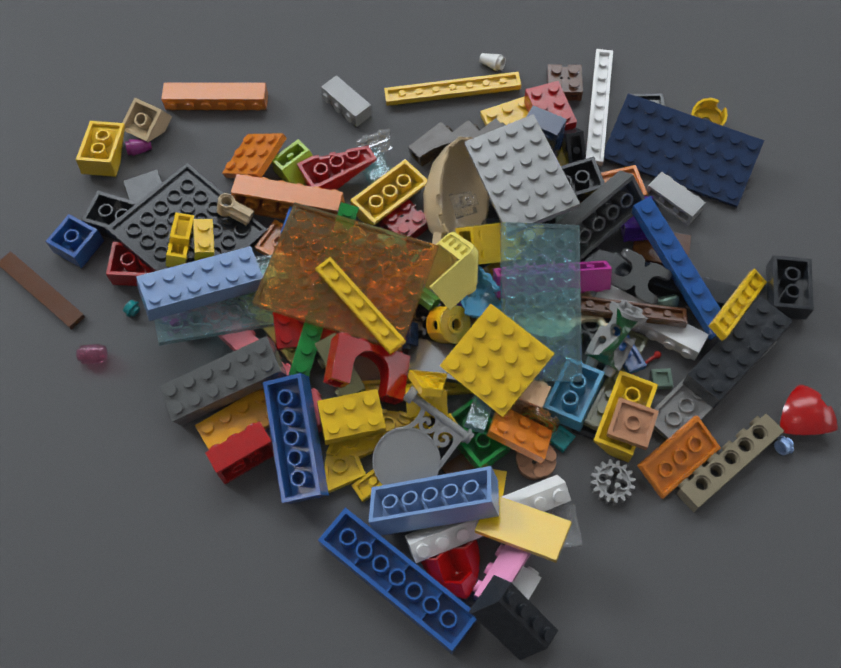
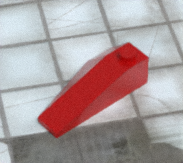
[297,145,377,190]

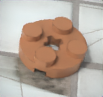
[516,445,557,480]

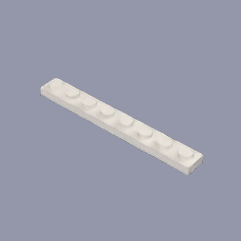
[586,49,613,166]

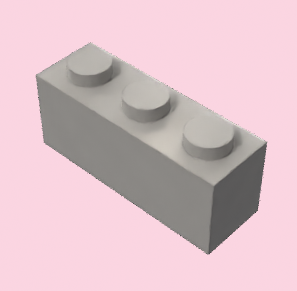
[321,75,372,127]
[646,172,706,226]

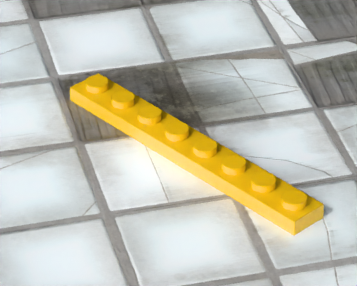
[384,72,521,106]

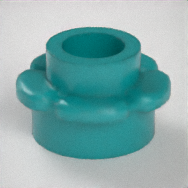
[123,300,140,317]

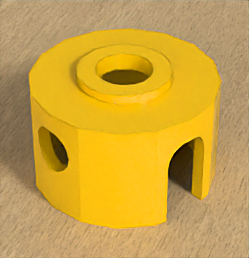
[690,98,728,126]
[426,305,471,344]

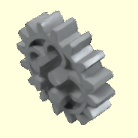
[590,459,636,505]

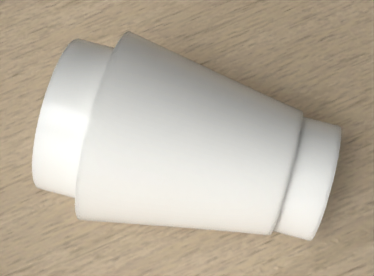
[479,53,506,71]

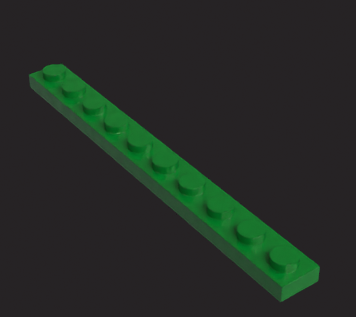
[288,202,359,376]

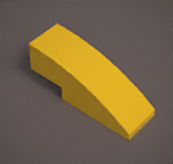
[166,213,194,267]

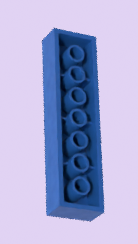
[318,507,477,654]

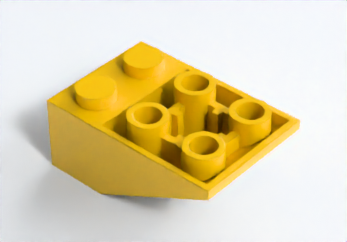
[455,223,521,265]

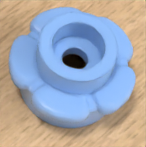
[774,436,794,455]

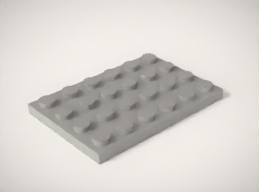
[464,114,580,236]

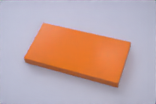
[637,416,721,498]

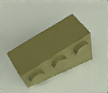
[315,333,366,397]

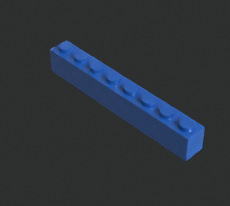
[631,196,721,341]

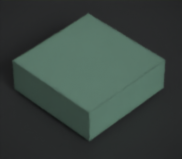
[650,368,673,390]

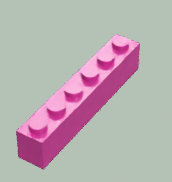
[493,260,612,299]

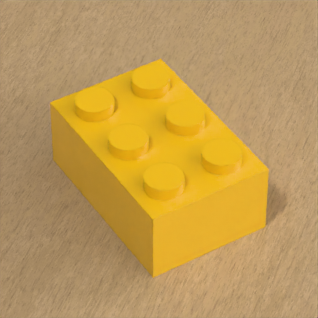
[317,389,386,445]

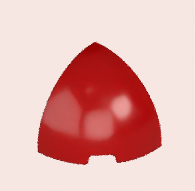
[780,385,838,435]
[421,539,480,599]

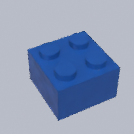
[45,214,104,268]

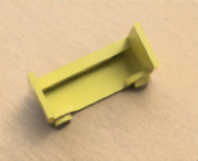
[409,232,478,310]

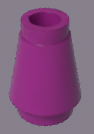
[125,139,152,156]

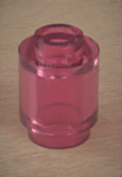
[76,344,107,364]

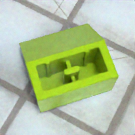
[271,139,313,186]

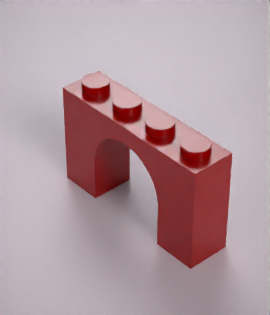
[323,332,410,405]

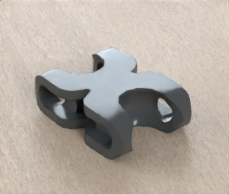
[611,248,673,305]

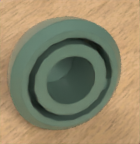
[657,294,679,307]

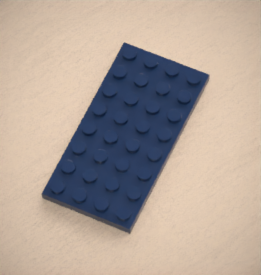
[604,93,765,208]

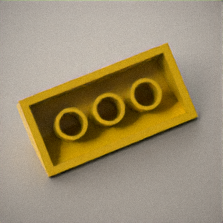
[350,159,427,225]
[593,370,658,463]

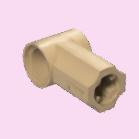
[217,193,254,225]

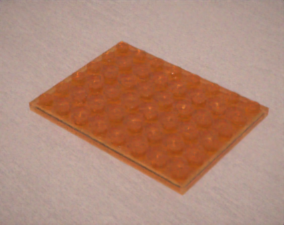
[252,202,439,352]

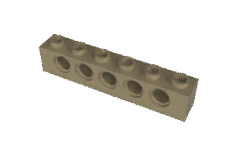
[676,414,784,513]

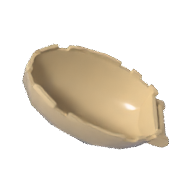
[423,136,489,247]

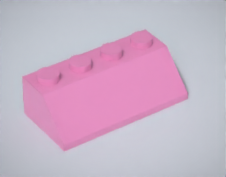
[473,544,531,600]

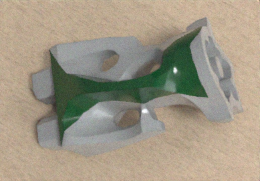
[585,300,648,377]

